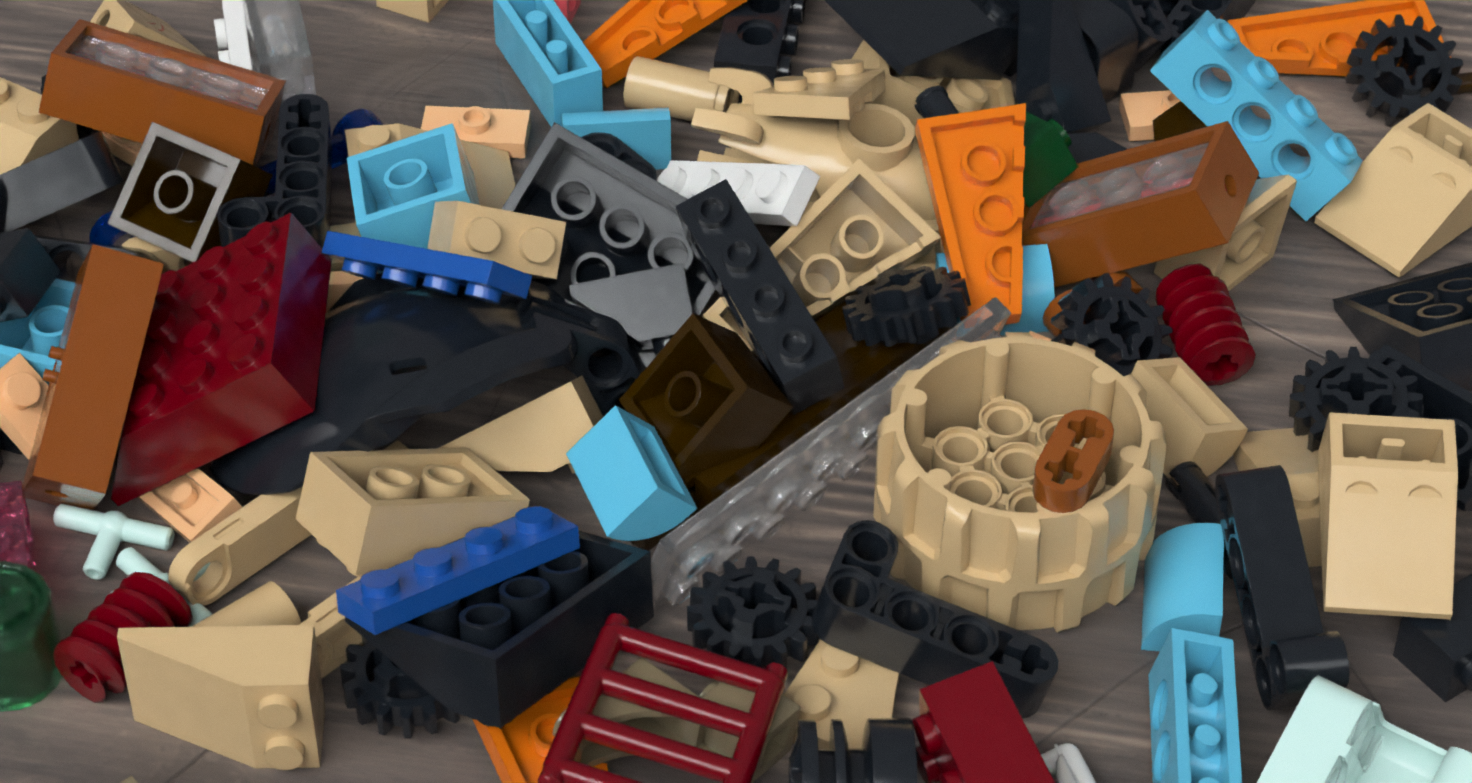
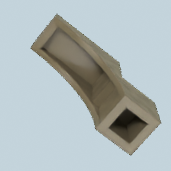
[553,657,801,783]

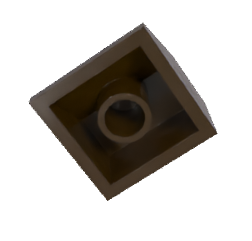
[107,122,273,262]
[619,313,793,478]

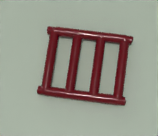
[538,613,788,783]

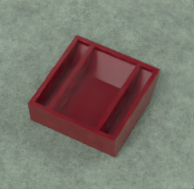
[111,213,332,506]

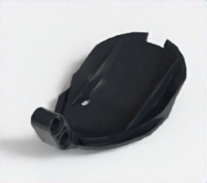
[210,273,646,495]

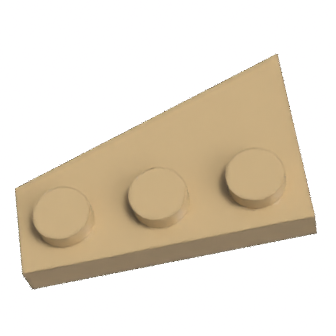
[753,59,885,120]
[784,639,900,749]

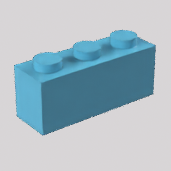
[493,0,603,127]

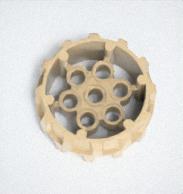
[873,332,1167,633]

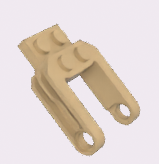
[168,440,409,679]

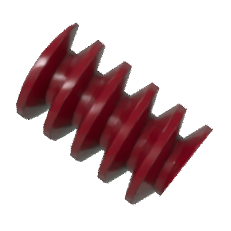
[1155,263,1256,386]
[53,572,193,703]

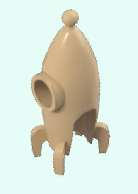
[691,67,936,220]

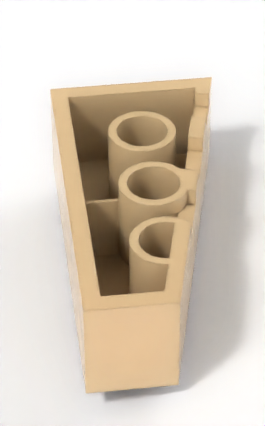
[702,159,941,357]

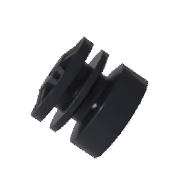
[789,717,918,783]

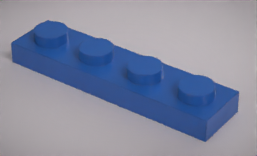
[321,231,532,304]
[336,506,580,635]

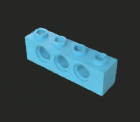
[1150,10,1363,221]
[1148,628,1242,783]

